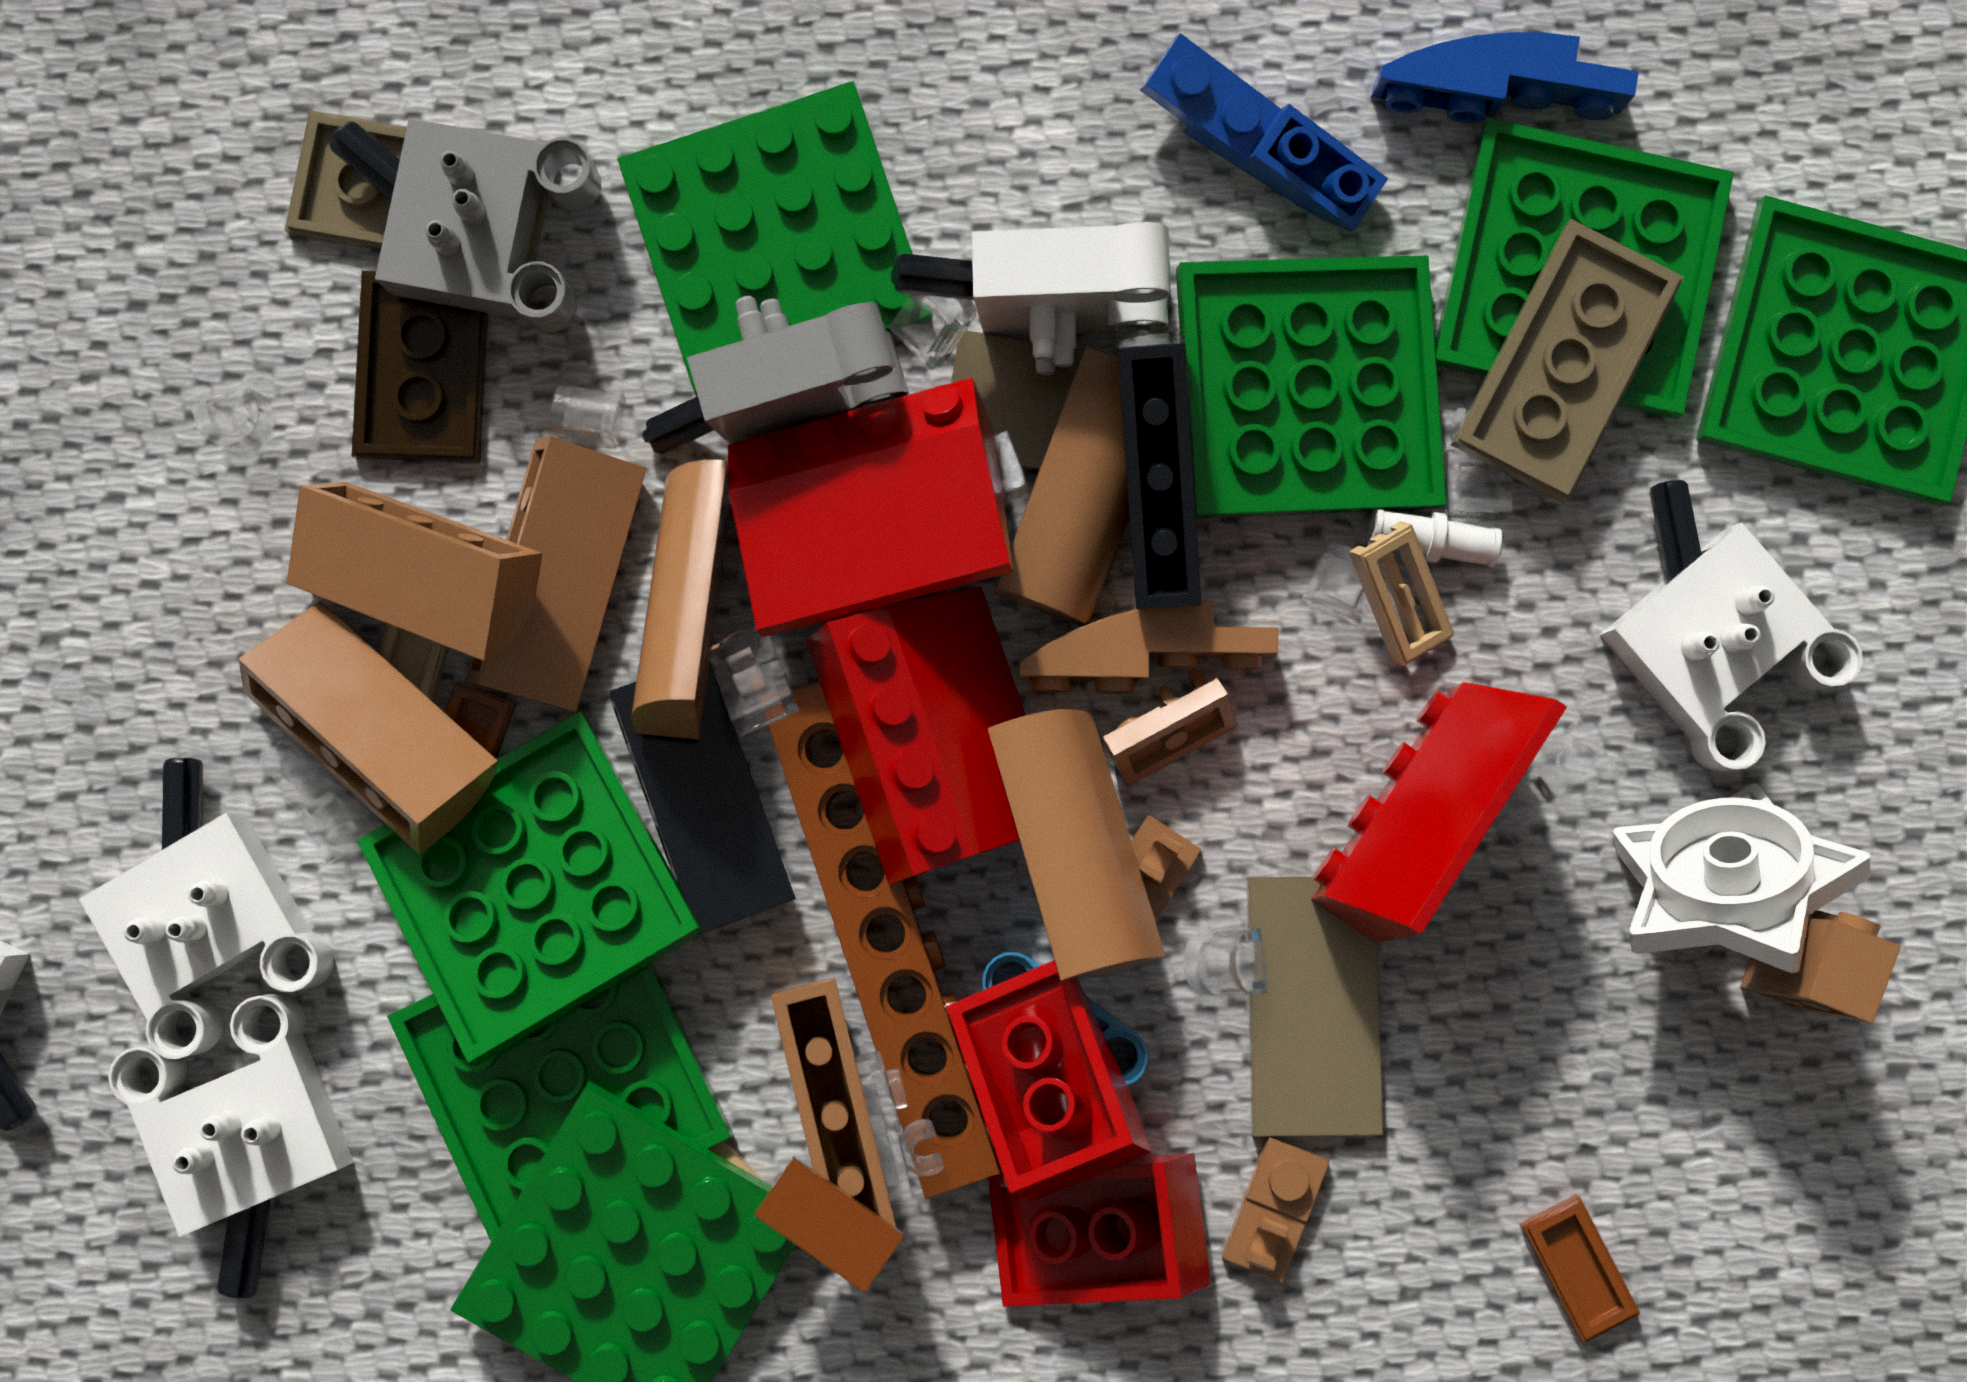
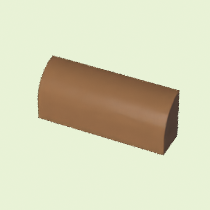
[994,346,1130,626]
[464,436,647,712]
[631,460,730,739]
[286,482,543,661]
[238,601,498,855]
[987,709,1166,981]
[771,977,897,1228]

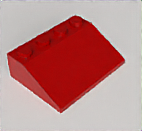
[727,377,1013,638]
[805,586,1026,885]
[1311,682,1567,943]

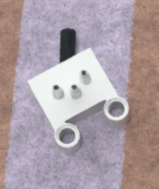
[891,222,1171,376]
[1600,480,1863,772]
[79,758,334,1059]
[108,993,354,1299]

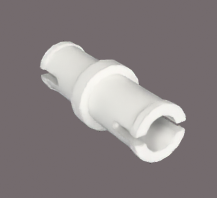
[1366,508,1502,568]

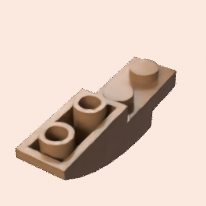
[1019,601,1278,694]

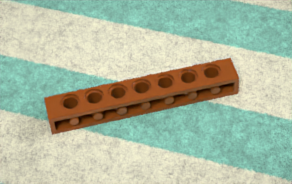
[761,682,1000,1199]

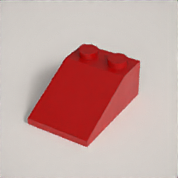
[946,960,1152,1201]
[988,1153,1211,1307]

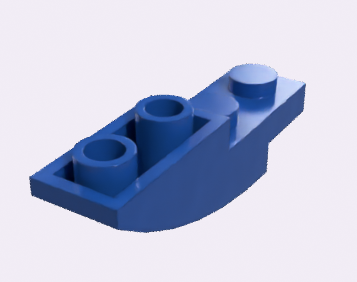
[1371,32,1639,123]
[1140,33,1389,232]

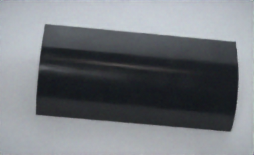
[1118,331,1202,609]
[610,662,796,936]

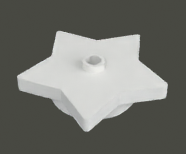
[1613,784,1870,973]

